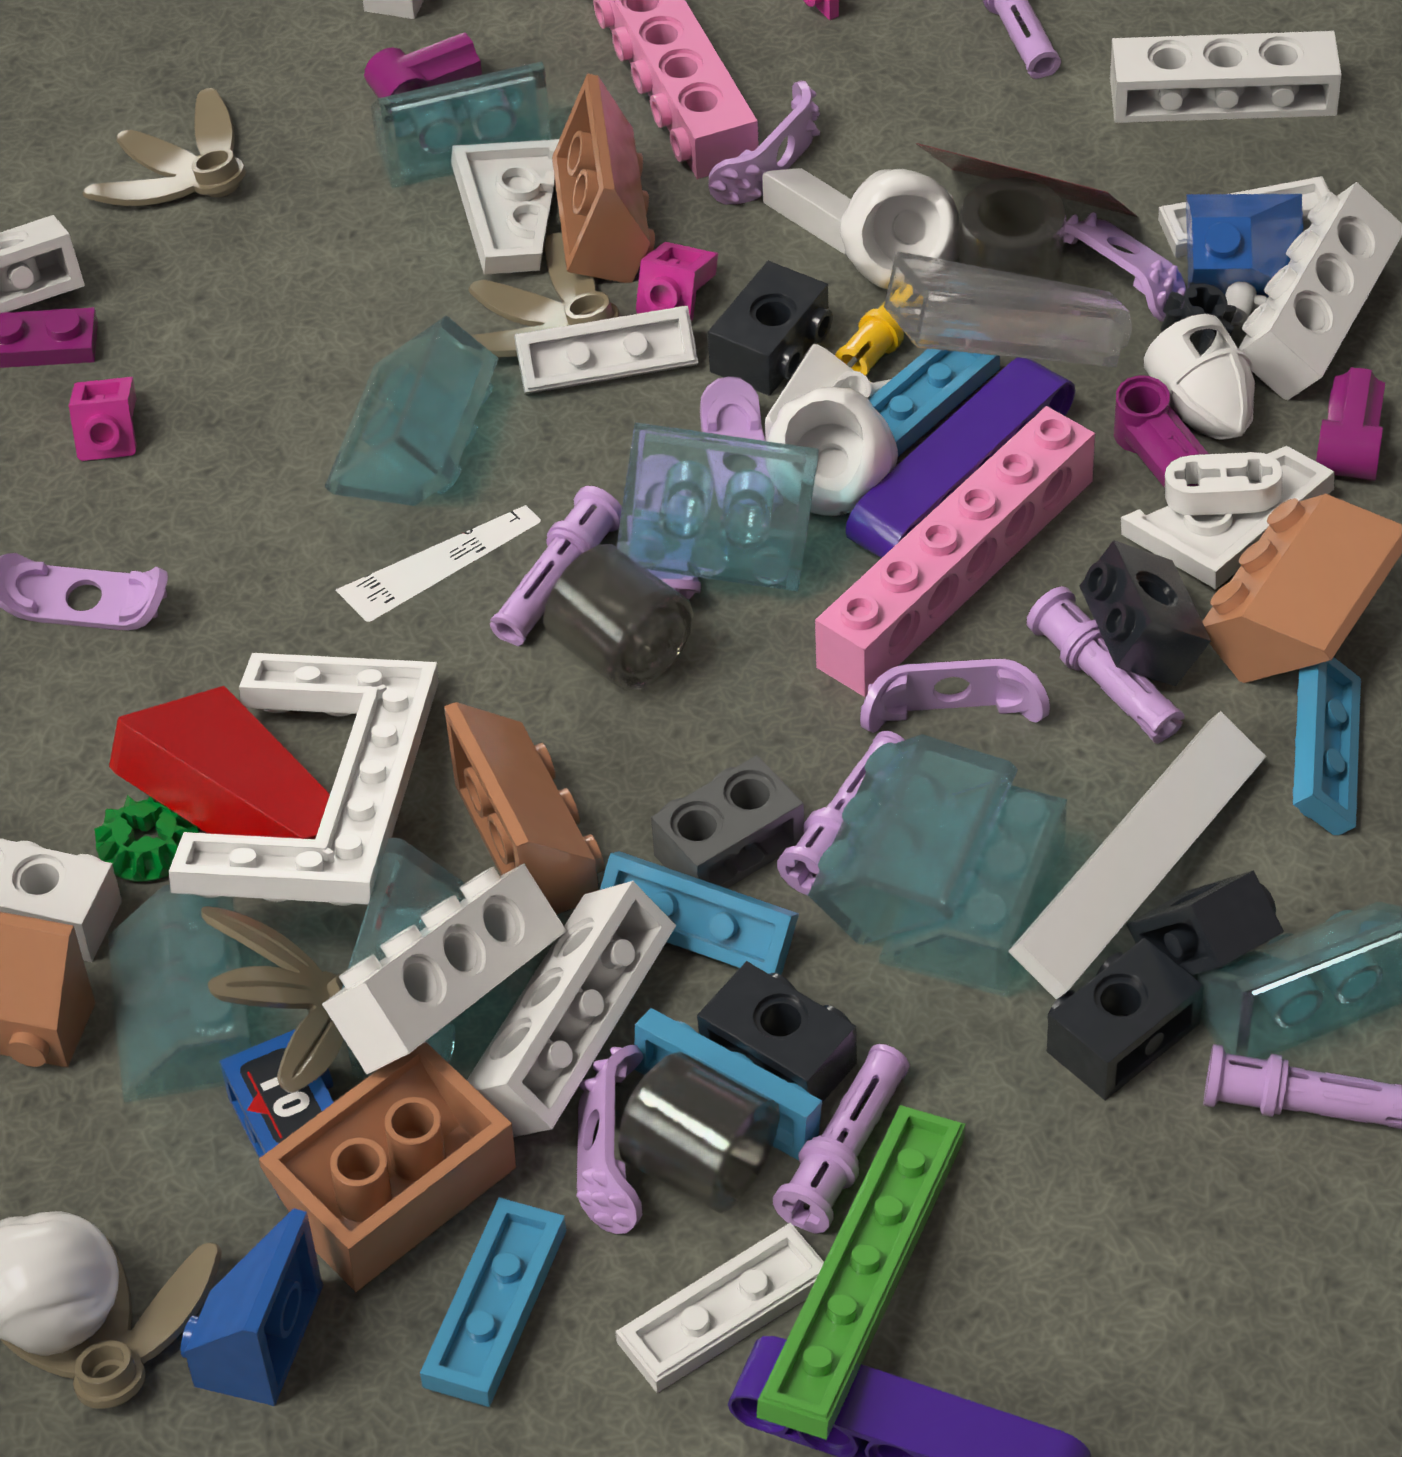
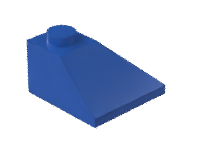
[1186,194,1303,298]
[181,1208,323,1406]

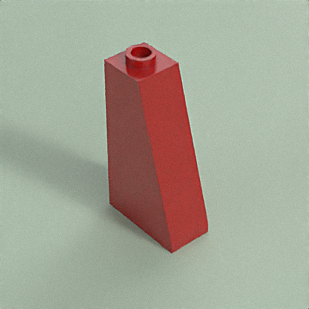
[109,686,330,840]

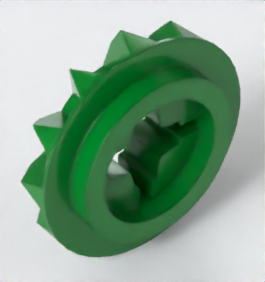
[94,795,199,881]

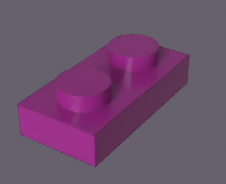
[0,307,98,368]

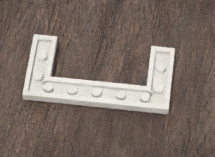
[169,653,438,906]

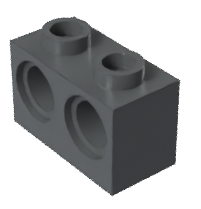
[651,755,804,888]

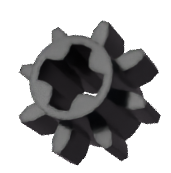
[1160,282,1237,355]

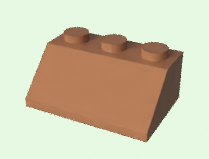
[552,73,655,283]
[1202,494,1402,683]
[444,702,605,914]
[0,912,95,1068]
[259,1041,516,1292]

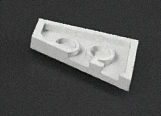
[451,139,559,274]
[1121,446,1334,589]

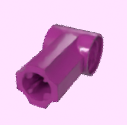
[364,32,482,119]
[1316,367,1386,481]
[1114,375,1208,488]

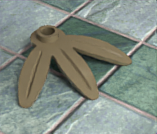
[82,88,246,206]
[453,233,621,357]
[201,906,345,1093]
[0,1237,222,1409]

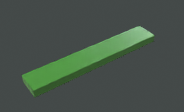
[757,1105,966,1440]

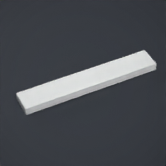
[1008,711,1266,1000]

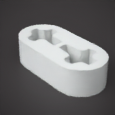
[1165,452,1283,515]

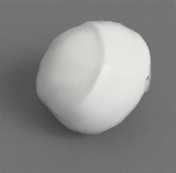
[840,169,962,289]
[765,387,898,516]
[0,1212,119,1356]

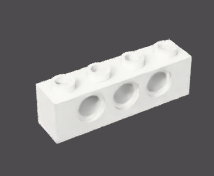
[1110,31,1341,123]
[1238,182,1402,400]
[0,215,85,313]
[0,839,122,962]
[322,863,566,1074]
[467,881,676,1137]

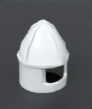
[1144,314,1255,440]

